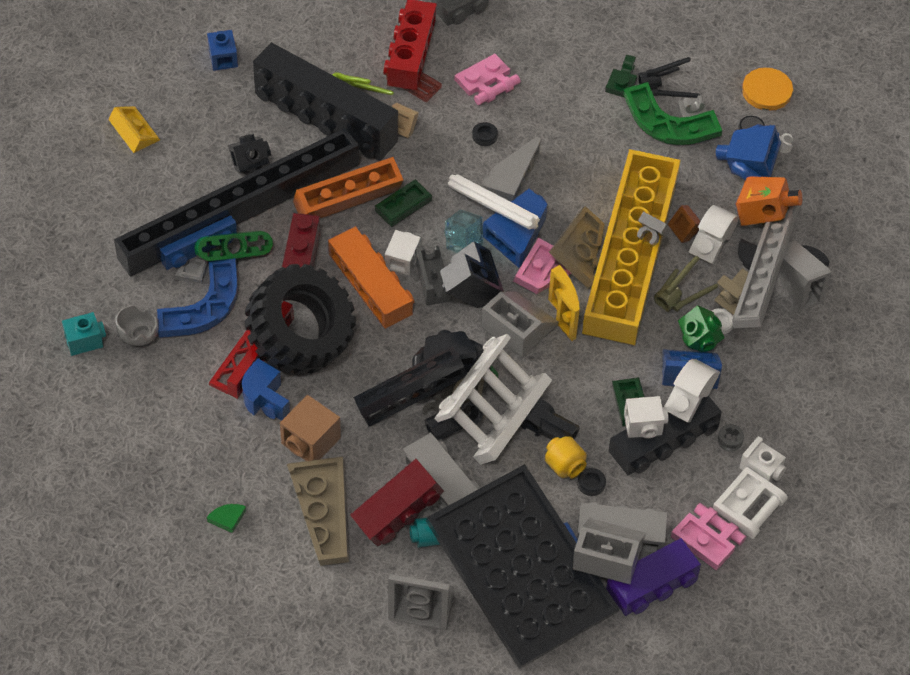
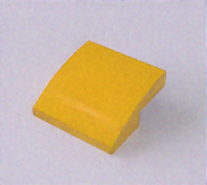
[548,265,580,341]

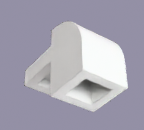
[689,205,740,264]
[664,359,720,422]

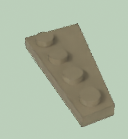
[287,456,349,566]

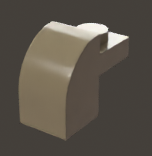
[714,268,748,316]

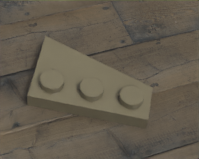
[549,206,604,288]

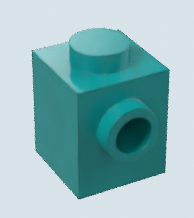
[62,312,106,356]

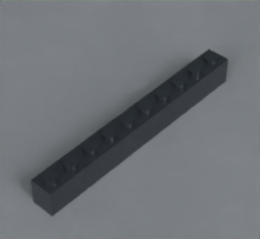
[114,128,359,277]

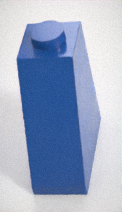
[482,188,548,268]

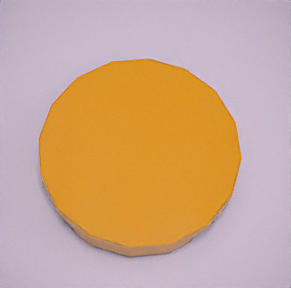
[742,68,793,111]

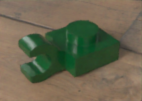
[605,55,637,98]

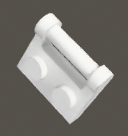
[713,467,788,539]

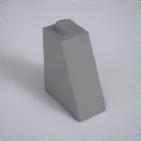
[778,240,831,311]

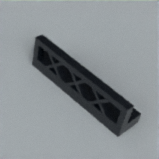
[353,346,467,427]

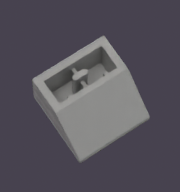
[481,291,558,357]
[573,518,646,584]

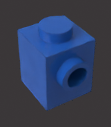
[207,30,238,71]

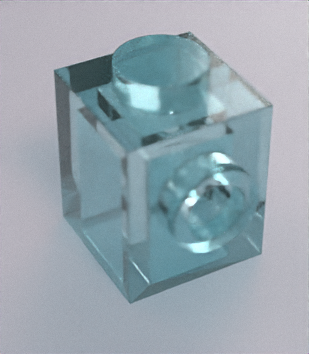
[444,209,483,252]

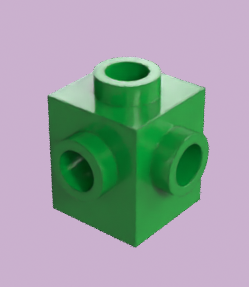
[678,305,725,352]

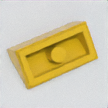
[108,106,160,153]

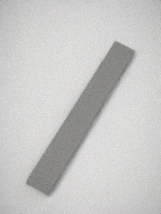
[732,206,801,328]

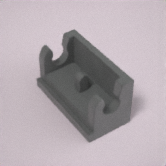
[416,246,453,306]

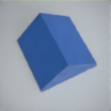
[662,349,722,389]

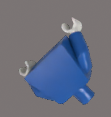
[716,124,793,180]

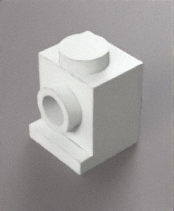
[739,436,786,483]

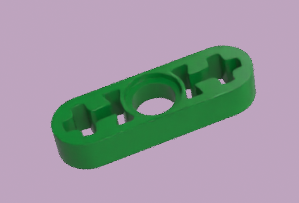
[194,230,273,261]

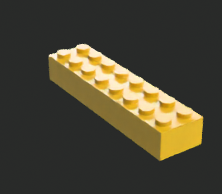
[582,149,681,345]

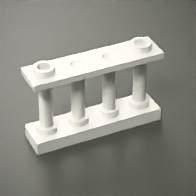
[434,334,552,465]

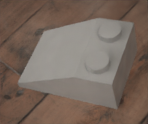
[388,574,454,630]

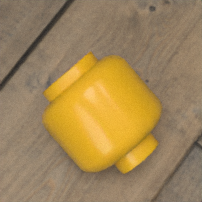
[545,436,587,479]

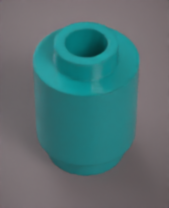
[409,517,440,548]

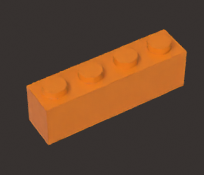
[293,157,404,218]
[328,226,414,329]

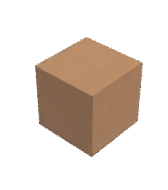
[280,395,341,461]

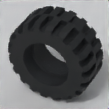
[244,264,356,375]

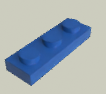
[160,215,237,270]

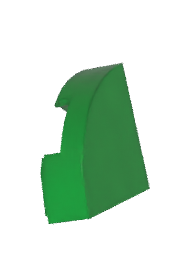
[207,504,246,533]

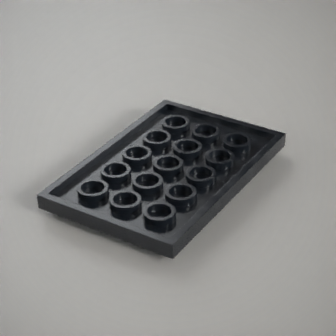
[426,464,619,669]

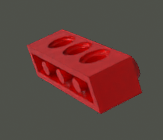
[383,0,437,90]

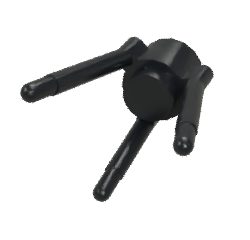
[638,57,700,98]

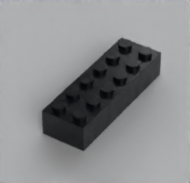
[253,42,398,161]

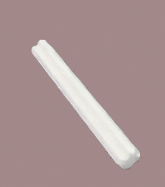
[448,174,540,230]

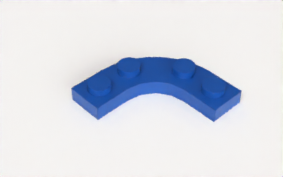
[157,258,238,338]

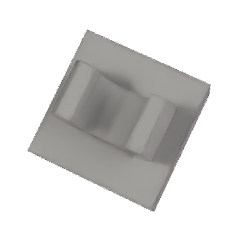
[677,95,707,117]
[637,211,671,246]

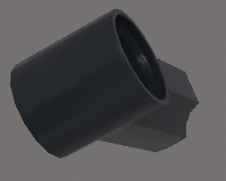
[424,399,483,440]
[520,399,580,440]

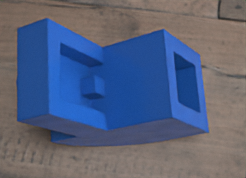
[242,358,290,421]

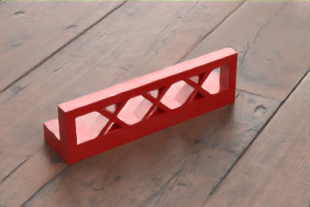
[209,301,294,399]

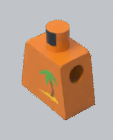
[736,176,803,226]

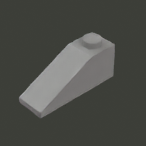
[481,137,541,202]

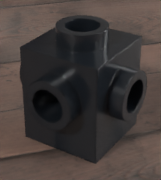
[228,134,271,173]

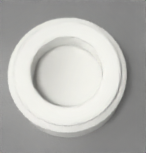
[712,308,733,334]

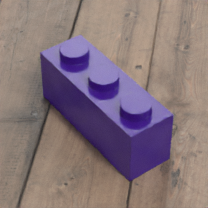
[606,538,701,616]

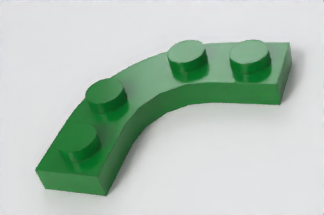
[623,82,722,145]

